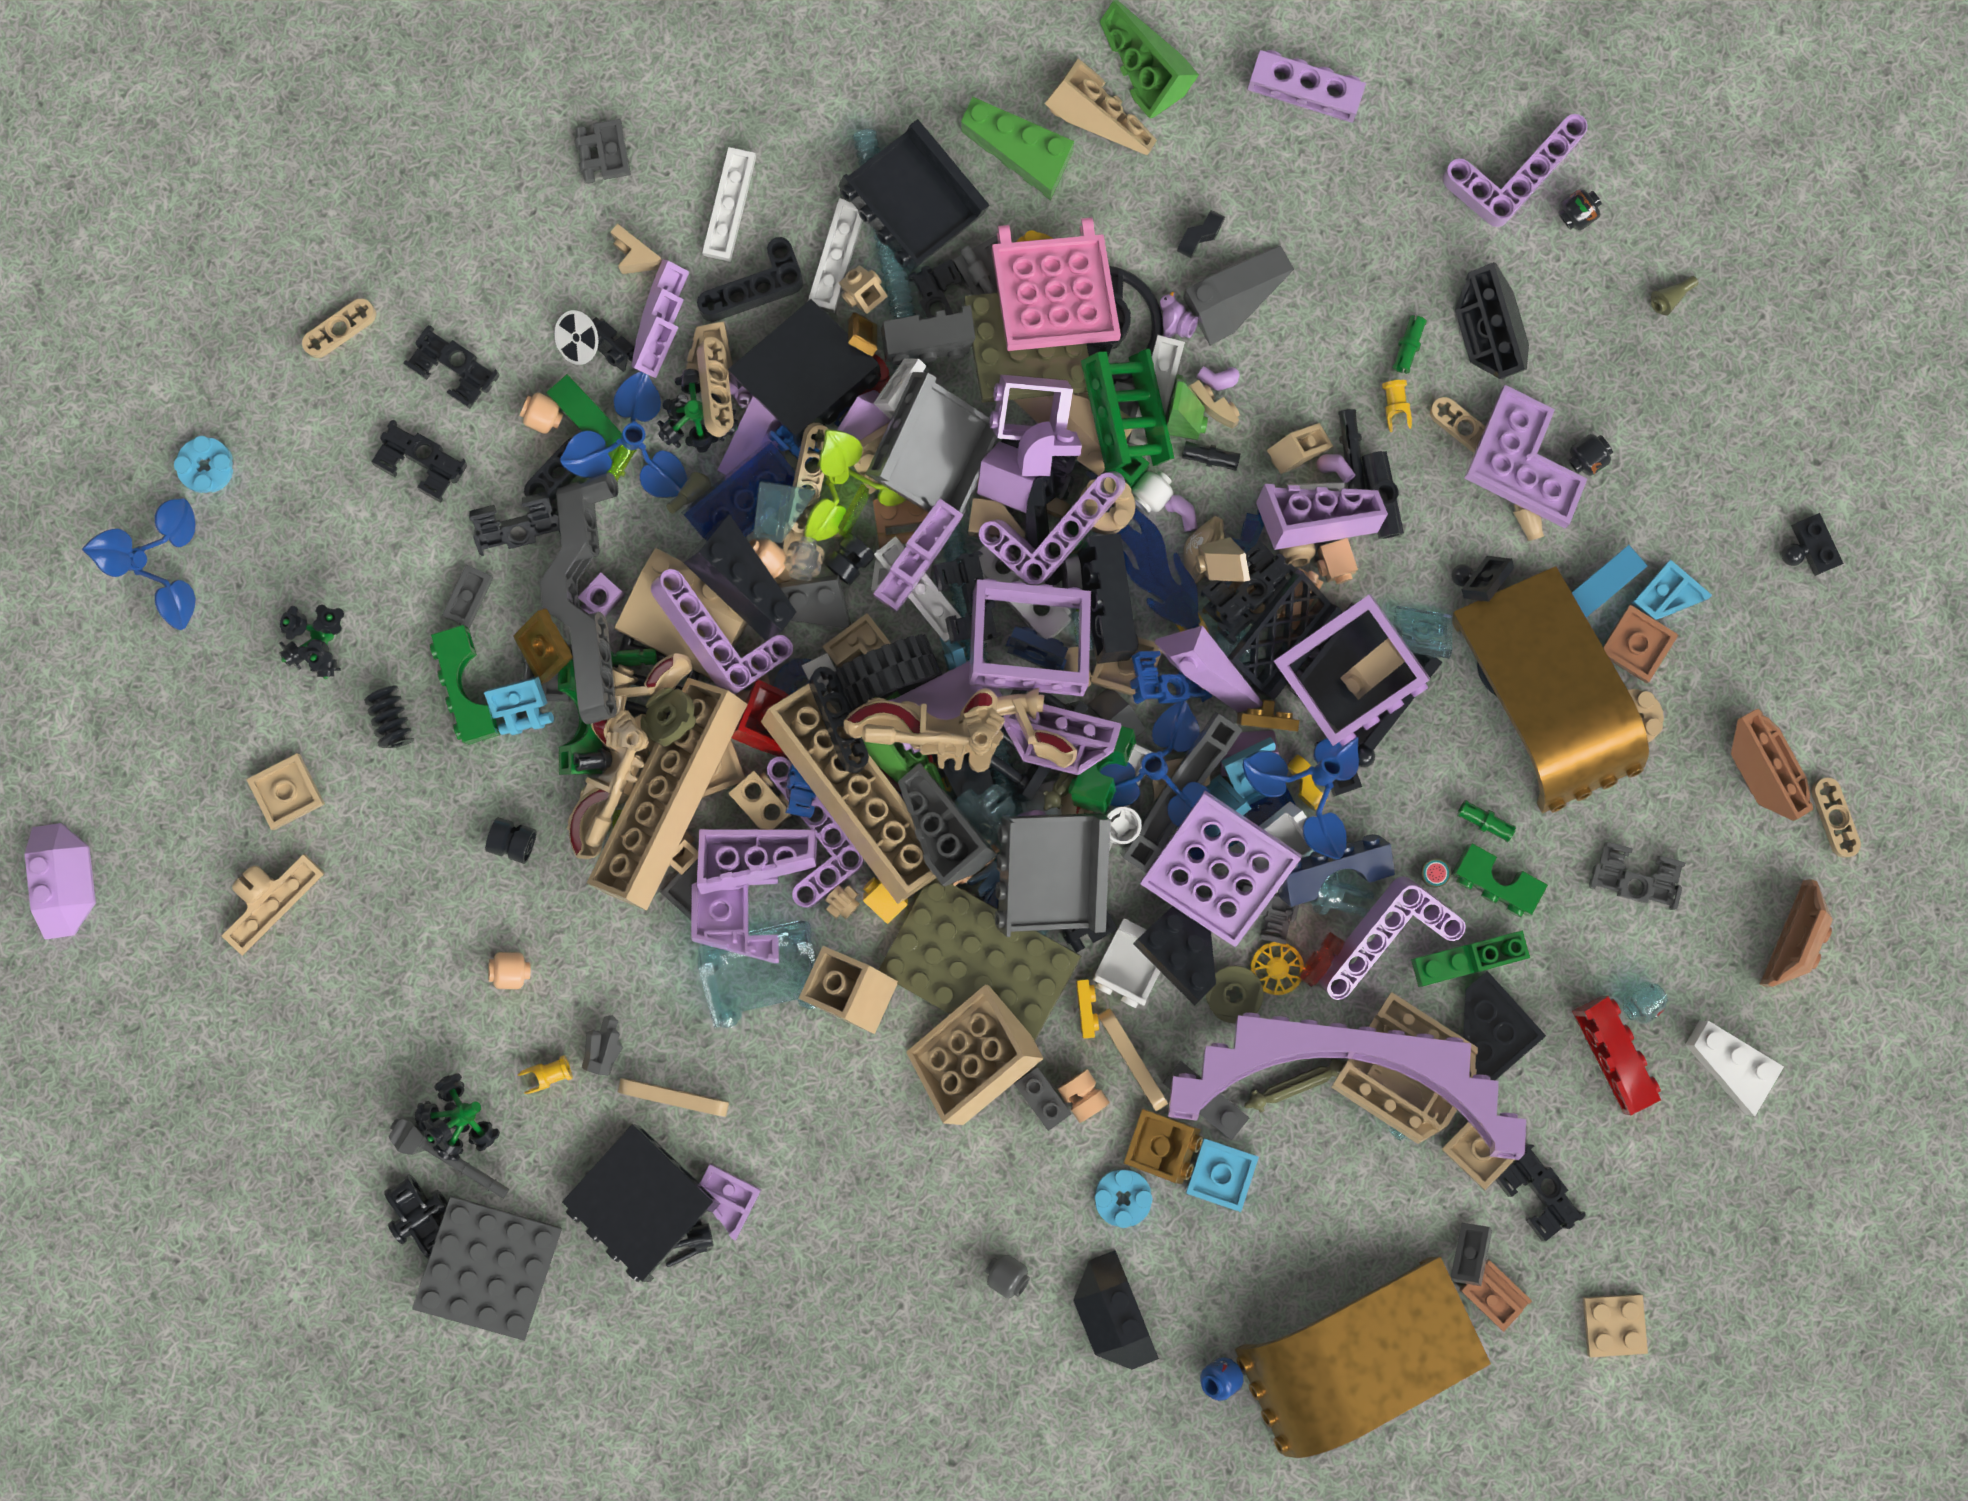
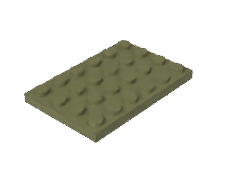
[878,878,1082,1041]

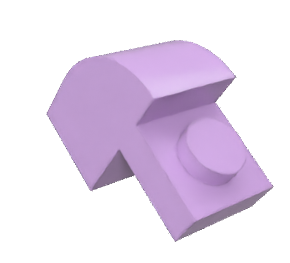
[1017,422,1082,476]

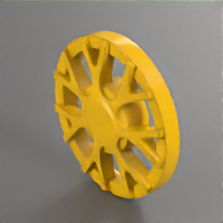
[1250,942,1304,995]

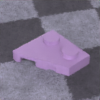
[700,1164,762,1241]

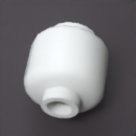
[1132,471,1173,513]

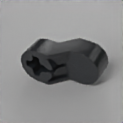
[1177,210,1225,258]

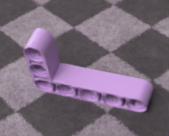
[1443,114,1588,227]
[979,471,1125,585]
[651,569,793,695]
[767,757,864,908]
[1319,877,1466,1000]

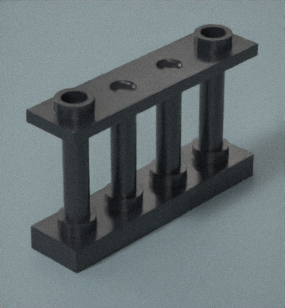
[967,667,1089,802]

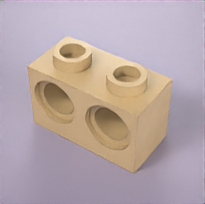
[728,771,793,830]

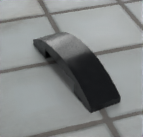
[1026,470,1062,587]

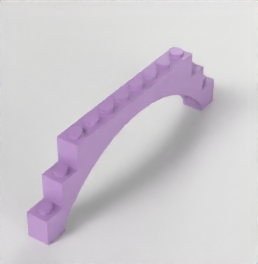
[1168,1013,1526,1160]

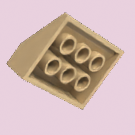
[615,548,747,680]
[906,984,1044,1125]

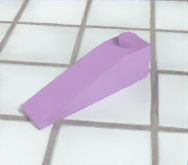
[1155,626,1263,713]

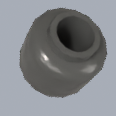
[985,1254,1030,1299]

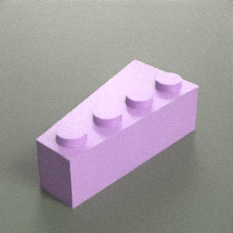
[1256,484,1388,550]

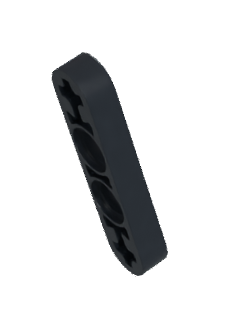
[809,667,869,773]

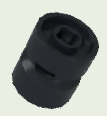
[823,532,875,586]
[485,817,537,864]

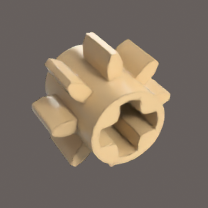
[825,884,860,919]

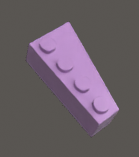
[697,829,817,894]

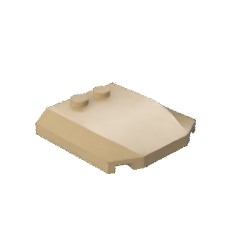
[1331,992,1478,1144]

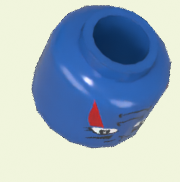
[1200,1357,1244,1401]

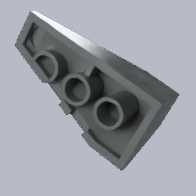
[1183,245,1294,346]
[898,763,997,887]

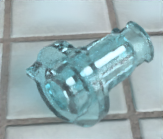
[1310,872,1374,918]

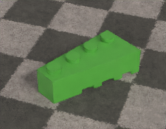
[961,97,1074,201]

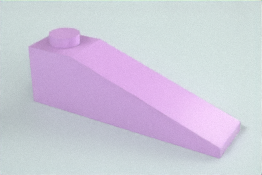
[718,397,782,484]

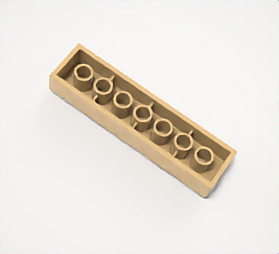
[587,678,747,911]
[761,684,936,904]

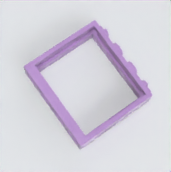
[969,579,1091,696]
[1274,594,1430,746]

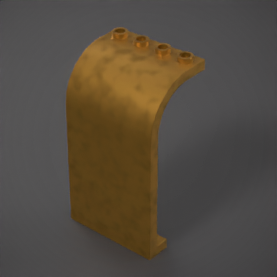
[1452,566,1649,814]
[1235,1257,1491,1458]

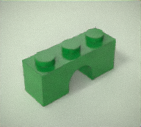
[1069,726,1136,815]
[1451,843,1548,918]

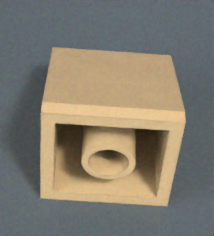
[798,946,898,1034]

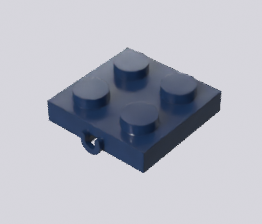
[1005,626,1068,670]

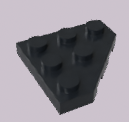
[1133,906,1216,1006]
[1463,971,1546,1081]

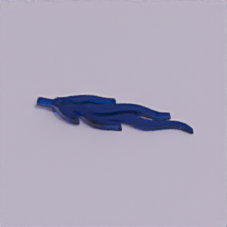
[1086,471,1201,630]

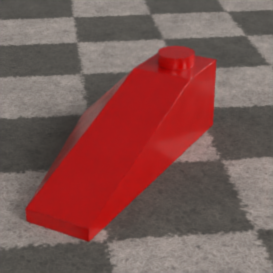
[731,679,789,760]

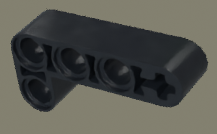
[697,237,803,322]

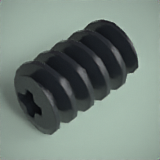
[364,685,414,748]

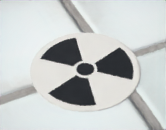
[554,310,598,365]

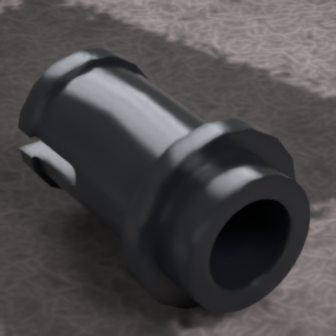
[573,748,612,771]

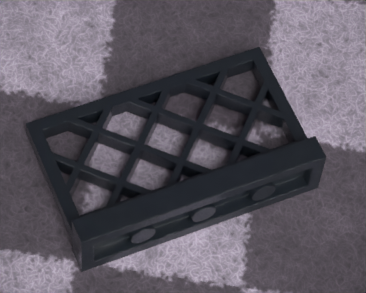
[1228,569,1343,701]

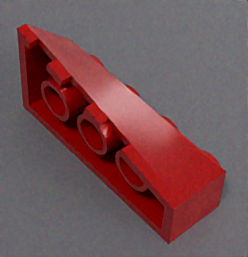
[1572,996,1661,1116]

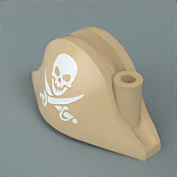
[1184,516,1225,586]

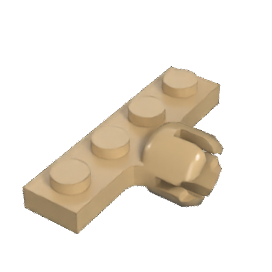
[222,853,325,956]

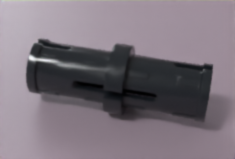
[1182,441,1241,471]

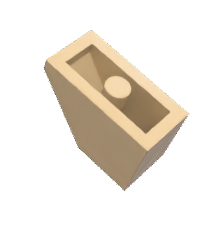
[1267,423,1333,474]
[968,495,1025,539]
[1196,537,1250,582]
[1341,638,1405,700]

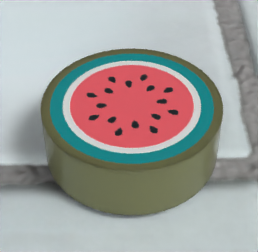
[1421,859,1451,888]

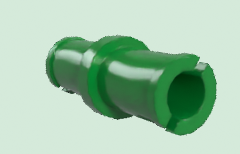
[1392,315,1427,374]
[1457,800,1516,842]

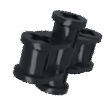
[384,1174,448,1259]

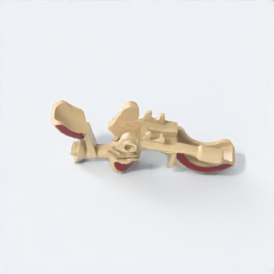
[566,653,692,859]
[844,687,1077,772]

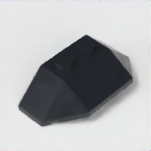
[1455,262,1529,379]
[1073,1250,1159,1370]

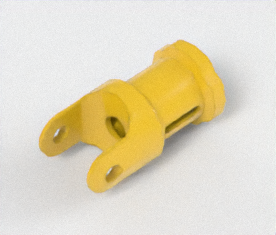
[1382,380,1412,432]
[517,1055,573,1094]

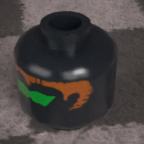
[1558,188,1602,231]
[1569,434,1613,476]

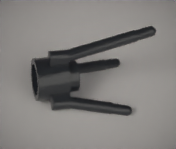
[666,1220,714,1267]

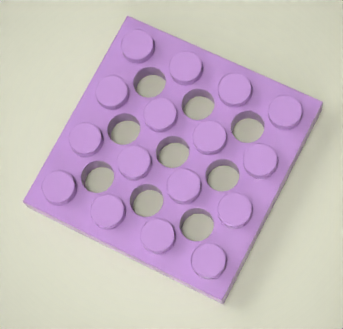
[1140,791,1302,948]

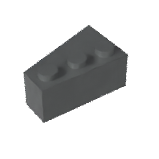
[881,305,975,365]

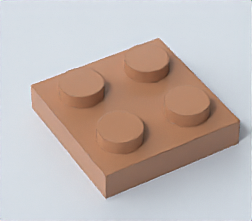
[1603,605,1678,683]

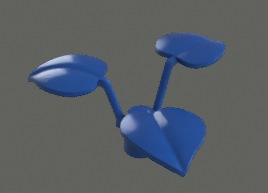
[560,372,687,498]
[82,498,196,630]
[1100,701,1213,830]
[1242,737,1359,859]

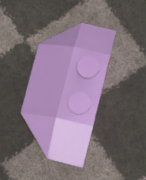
[1003,704,1122,775]
[24,823,96,940]

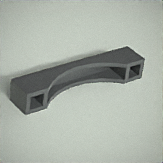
[1120,711,1243,873]

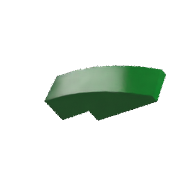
[546,374,622,448]

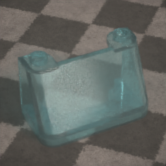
[698,921,817,1028]

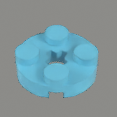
[174,436,233,493]
[1094,1169,1153,1228]

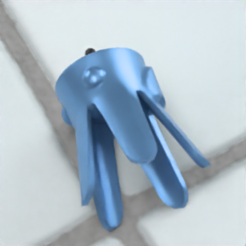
[967,861,1000,902]

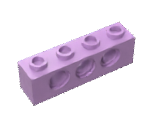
[1248,50,1366,123]

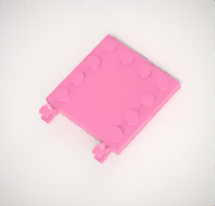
[992,217,1121,351]

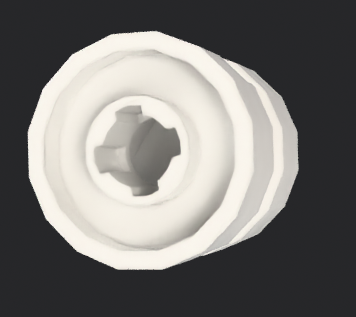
[1105,807,1141,844]

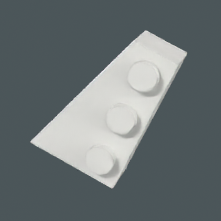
[1685,1020,1784,1116]

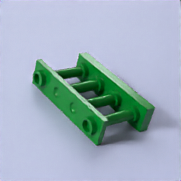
[1081,349,1174,471]

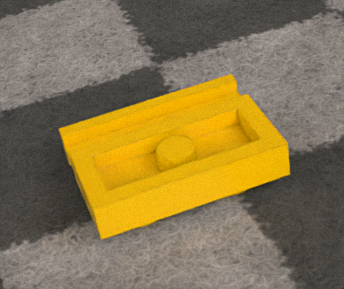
[1076,979,1099,1039]

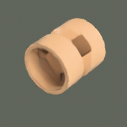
[1057,1069,1110,1123]

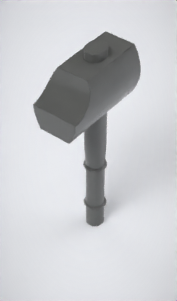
[388,1117,509,1199]

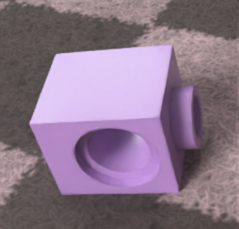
[578,572,625,617]

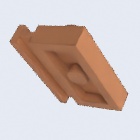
[1459,1259,1532,1332]

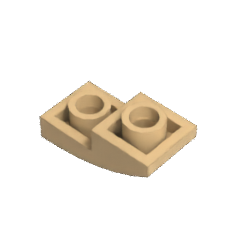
[1190,380,1240,429]

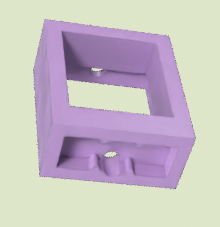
[989,375,1073,440]

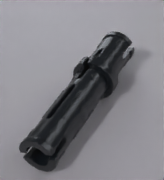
[1338,409,1365,490]

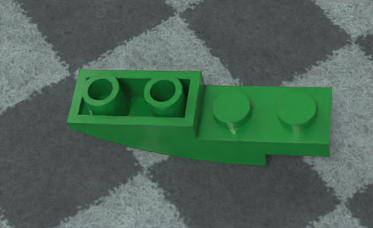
[1411,930,1530,987]

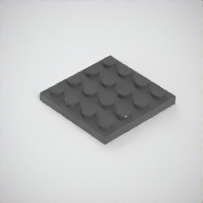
[412,1195,562,1341]

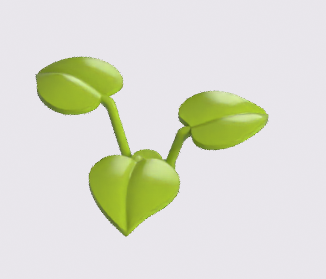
[804,429,906,542]

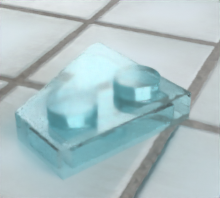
[753,481,816,543]

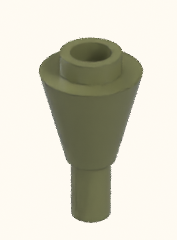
[1651,276,1699,316]
[666,472,712,514]

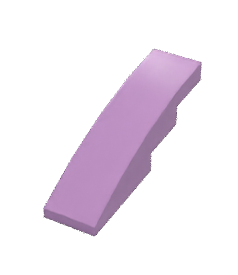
[631,259,689,378]
[873,499,963,613]

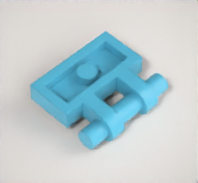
[484,676,554,735]

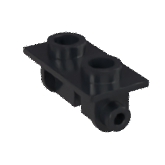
[592,317,635,372]

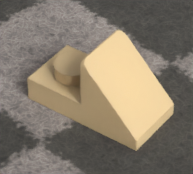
[610,224,662,274]

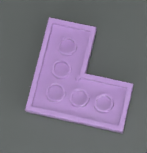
[1464,385,1587,528]

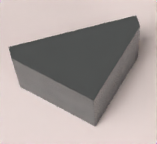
[1088,688,1146,738]

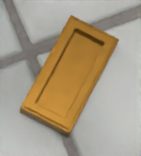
[848,312,877,357]

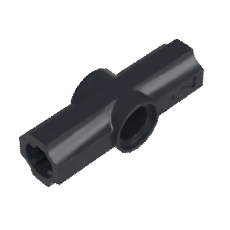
[1361,451,1404,539]

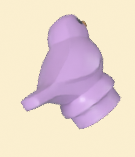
[1160,292,1198,338]

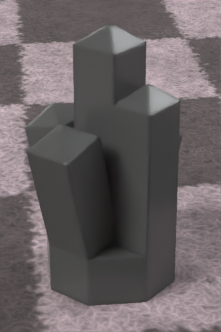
[581,1015,623,1076]

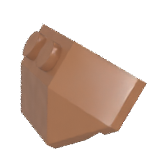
[1731,709,1813,821]
[1760,879,1833,987]

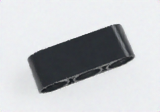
[524,437,577,503]

